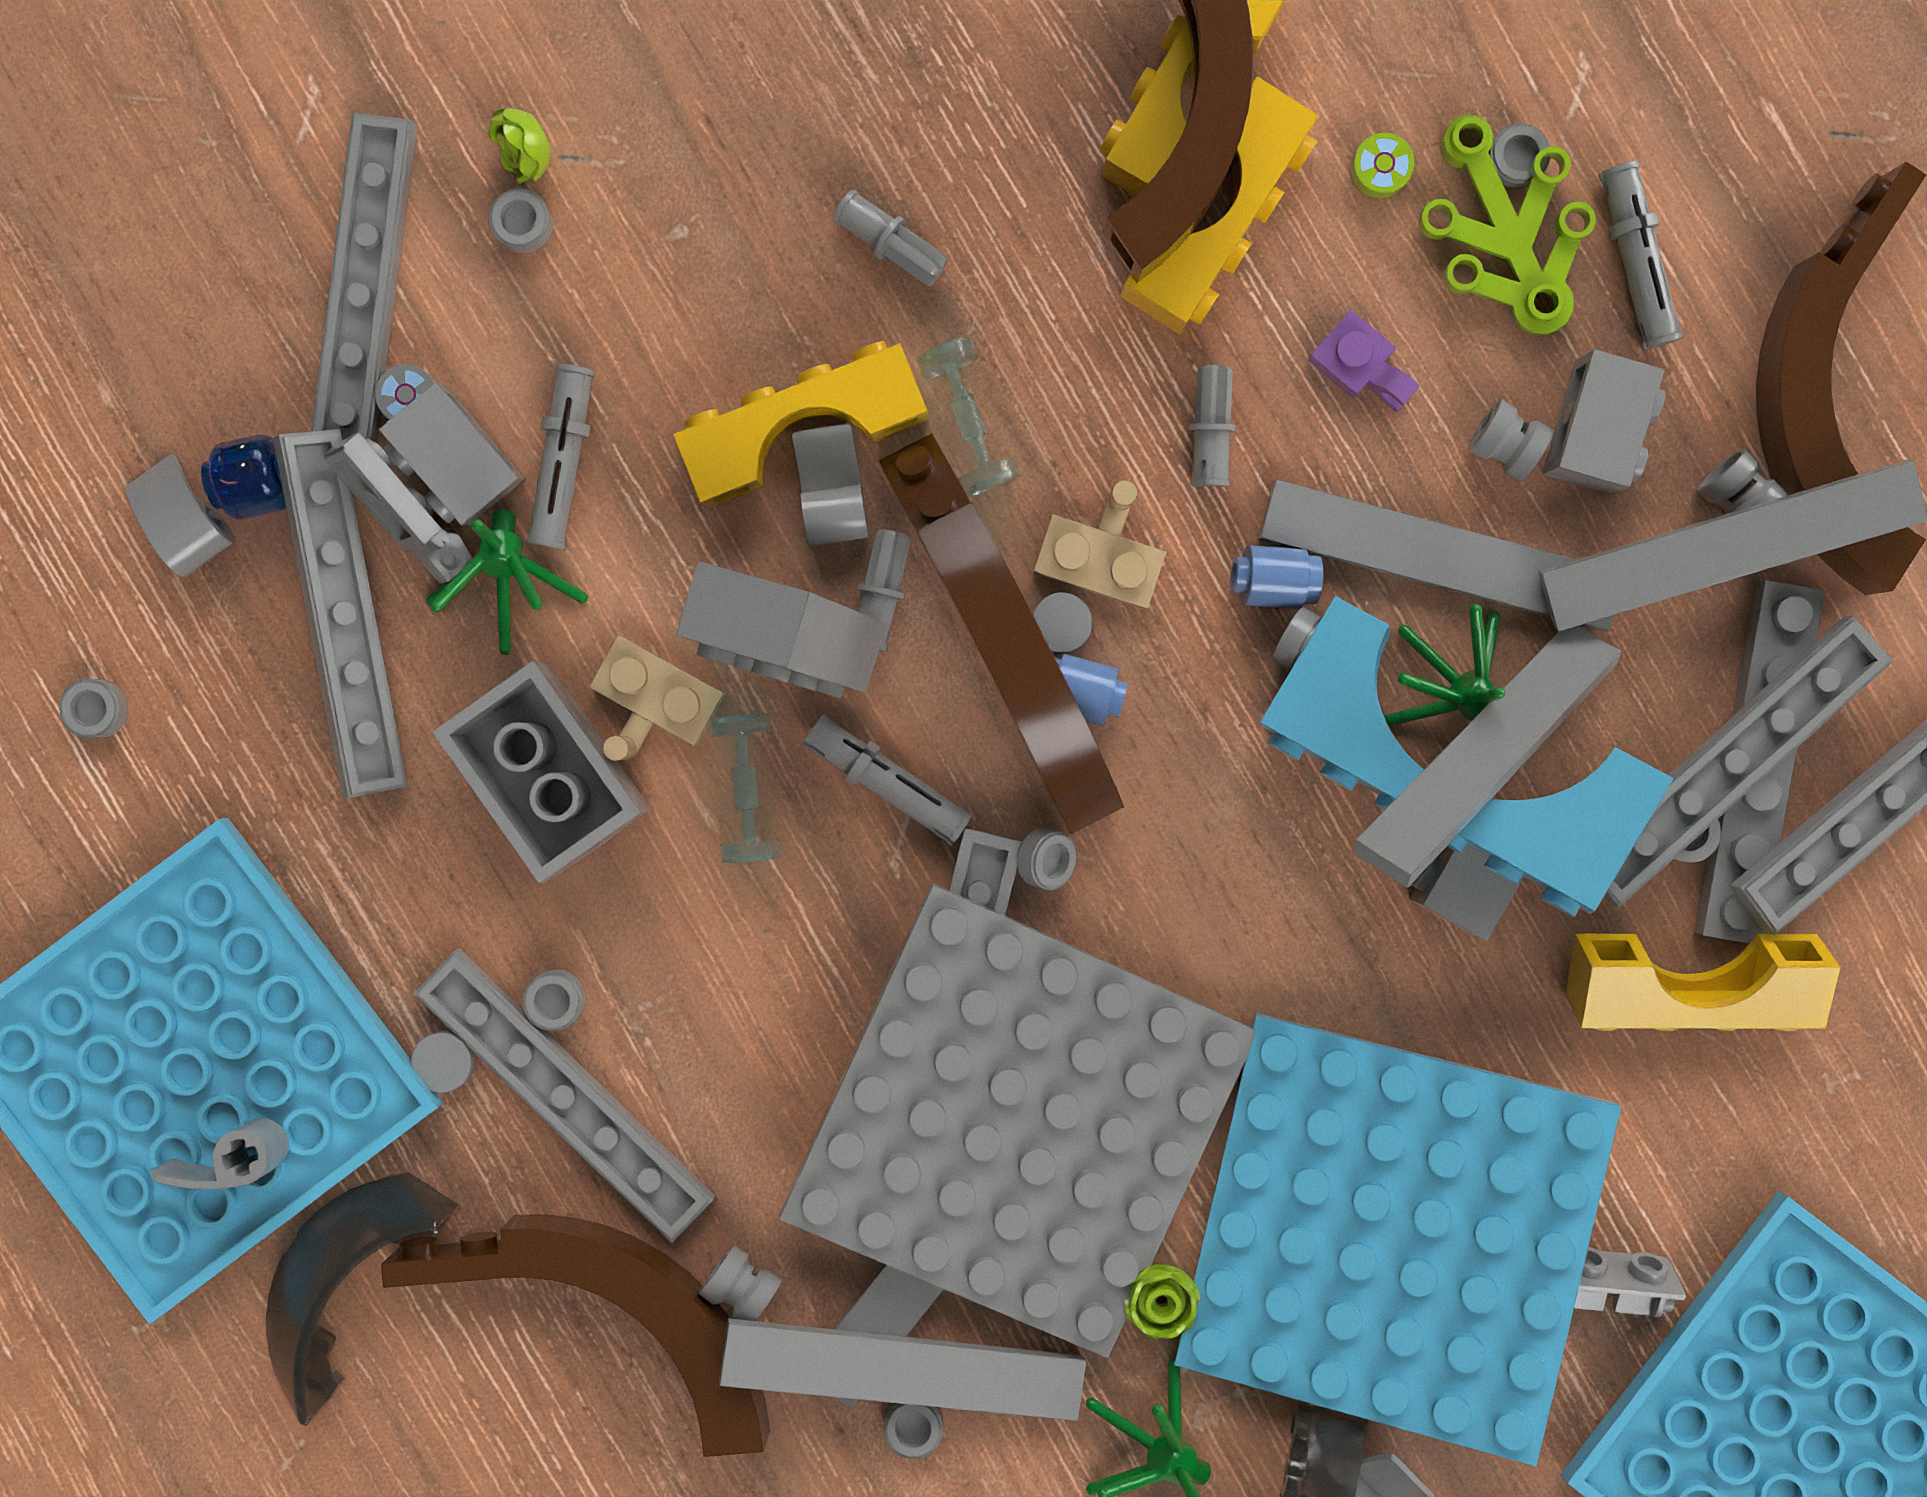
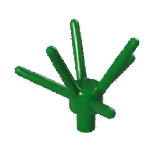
[426,510,588,655]
[1383,603,1505,726]
[1086,1358,1211,1497]

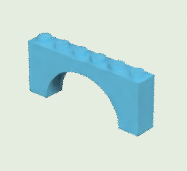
[1260,596,1674,917]

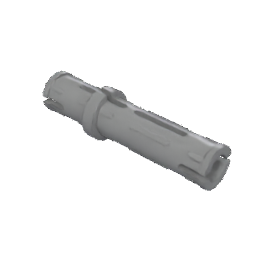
[1599,161,1684,350]
[527,363,595,550]
[802,714,972,846]

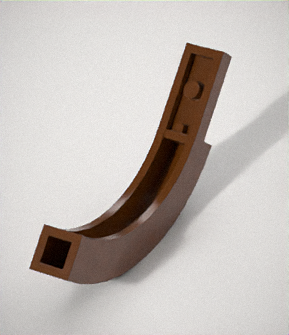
[1103,0,1253,283]
[1756,162,1927,595]
[879,433,1124,834]
[381,1214,770,1457]

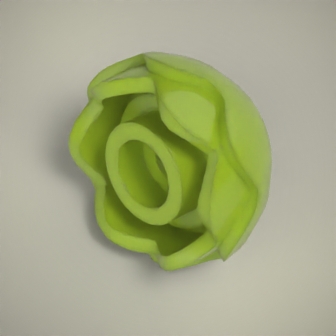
[487,108,551,184]
[1125,1264,1200,1339]

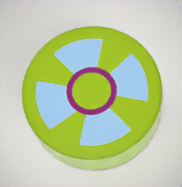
[1350,133,1415,199]

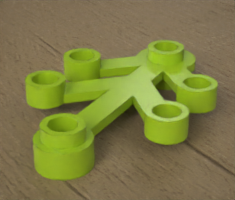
[1418,114,1596,335]

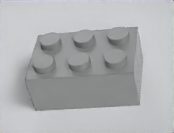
[676,561,887,698]
[432,661,652,884]

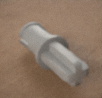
[833,189,948,286]
[1188,365,1237,487]
[857,529,911,651]

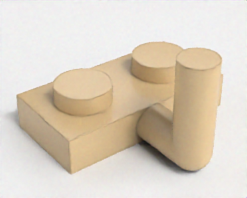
[1033,480,1167,610]
[589,635,726,761]

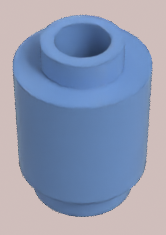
[1230,545,1323,609]
[1055,654,1128,726]

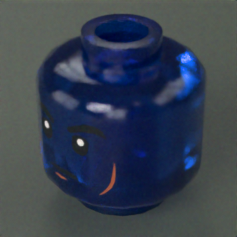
[201,435,287,519]

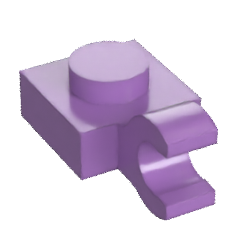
[1308,310,1419,412]

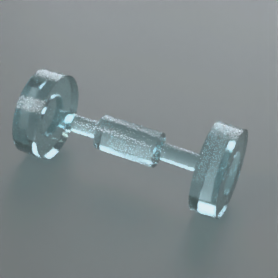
[916,338,1021,497]
[709,713,782,863]

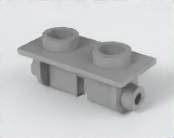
[1574,1247,1686,1318]

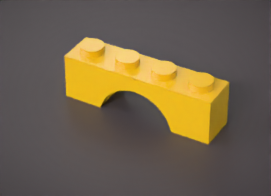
[1099,0,1286,196]
[1120,76,1319,335]
[673,341,929,509]
[1565,933,1841,1032]

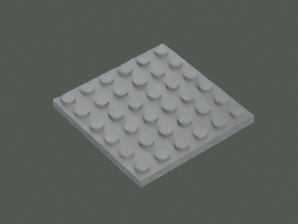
[779,882,1256,1358]

